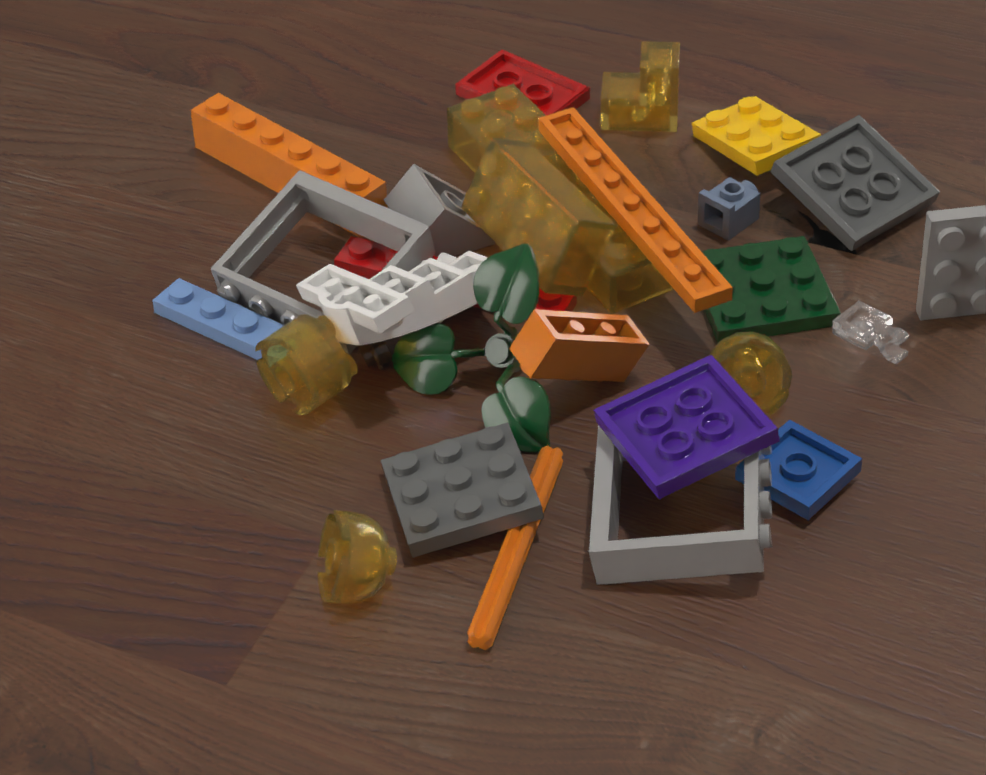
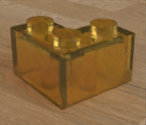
[601,41,680,132]

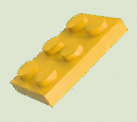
[692,96,821,176]

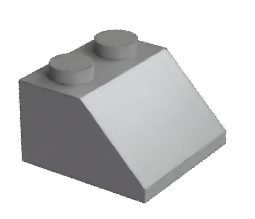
[384,164,499,257]

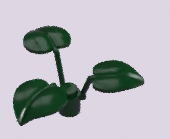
[392,244,551,452]

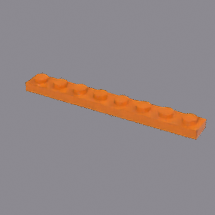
[538,107,733,313]

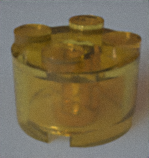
[255,315,358,415]

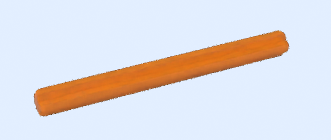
[467,445,563,650]

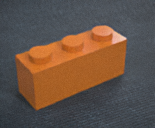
[509,309,650,382]

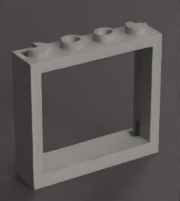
[211,170,436,355]
[589,425,772,585]

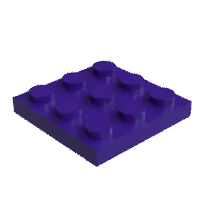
[594,355,780,499]

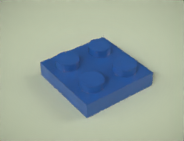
[735,419,862,520]

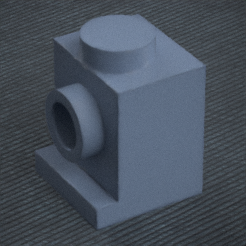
[698,177,760,241]

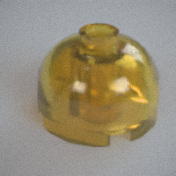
[709,332,792,416]
[318,510,397,604]

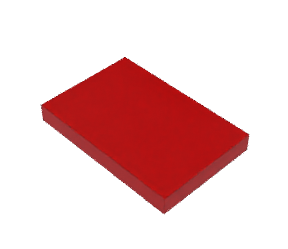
[455,50,590,132]

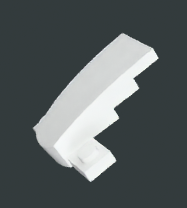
[296,251,488,346]

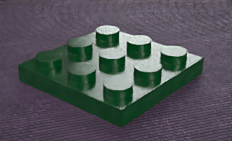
[701,236,841,344]

